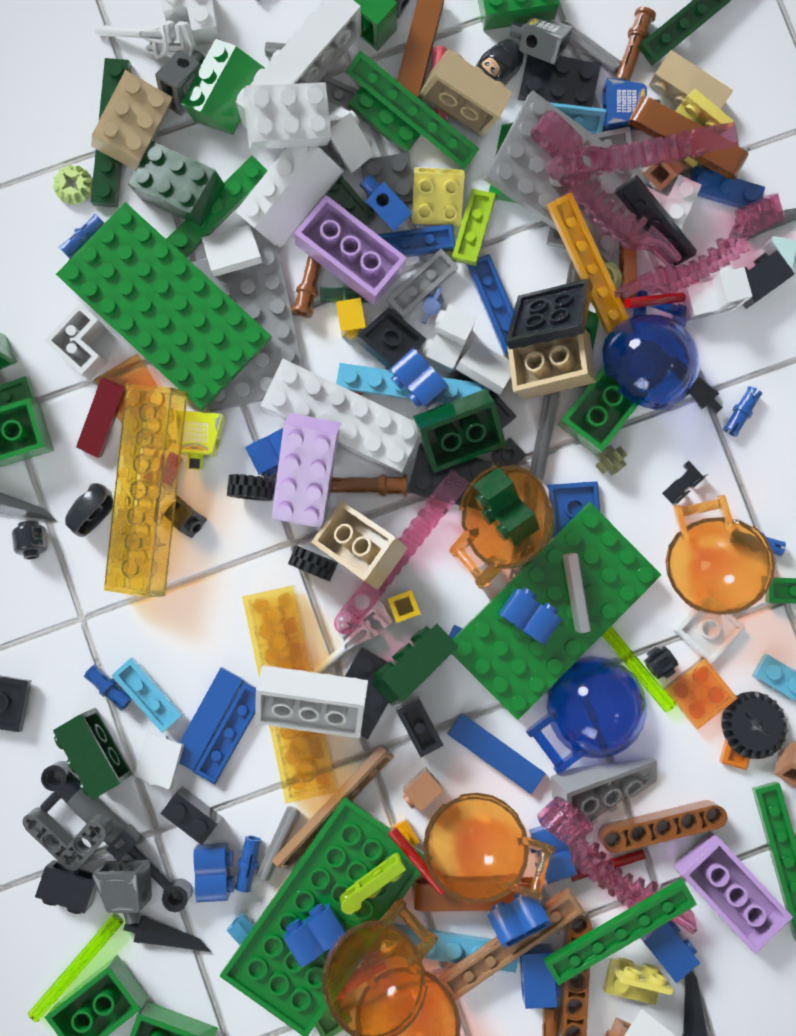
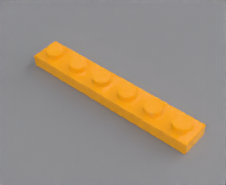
[546,192,635,343]

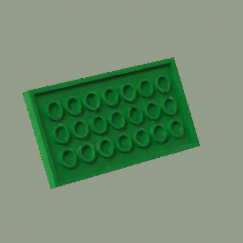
[55,202,272,411]
[452,502,662,721]
[219,796,430,1036]

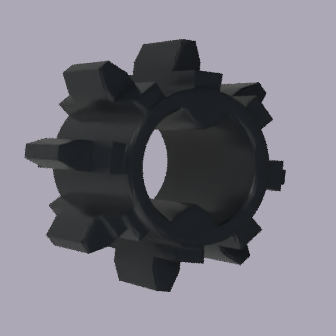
[644,646,679,680]

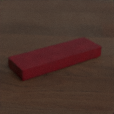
[76,377,127,458]

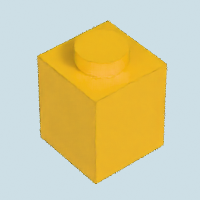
[336,298,366,340]
[387,589,421,623]

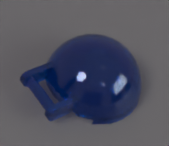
[602,289,700,410]
[526,656,647,774]

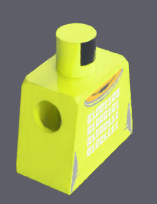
[173,410,226,470]

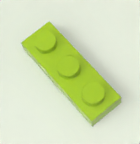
[452,189,496,266]

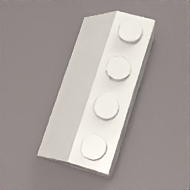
[235,146,344,250]
[255,665,368,739]

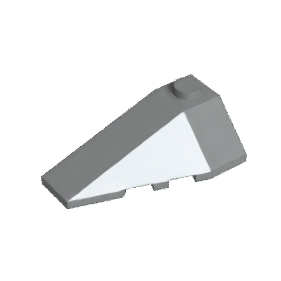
[551,758,657,835]

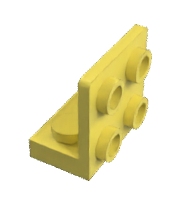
[659,89,734,168]
[412,167,465,226]
[603,957,673,1005]

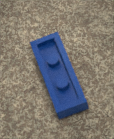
[689,166,765,214]

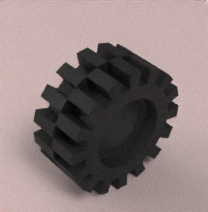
[227,474,275,501]
[288,545,338,582]

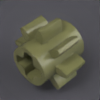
[595,445,627,476]

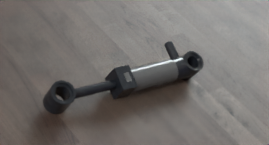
[40,761,193,913]

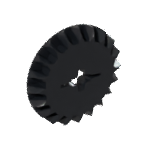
[721,691,789,759]

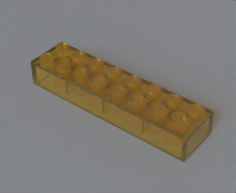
[103,384,188,598]
[242,585,339,804]

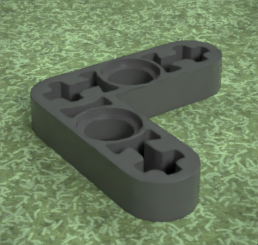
[22,807,113,871]

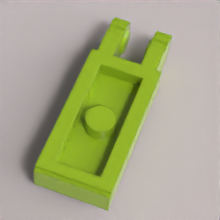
[340,852,406,915]

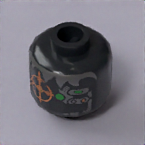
[11,520,48,560]

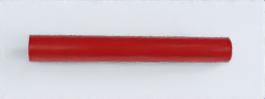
[624,292,686,309]
[388,827,447,895]
[570,849,646,882]

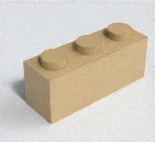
[649,50,734,109]

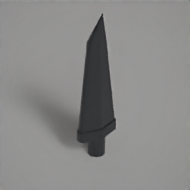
[665,352,723,414]
[123,915,211,952]
[682,971,709,1036]

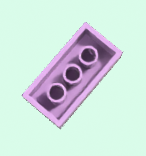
[294,195,407,306]
[271,413,341,528]
[673,831,793,954]

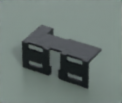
[662,460,709,505]

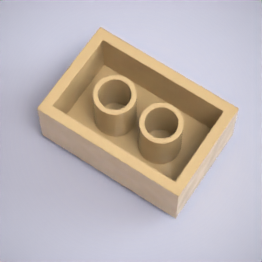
[419,49,513,137]
[91,70,173,170]
[507,329,596,400]
[311,501,408,590]

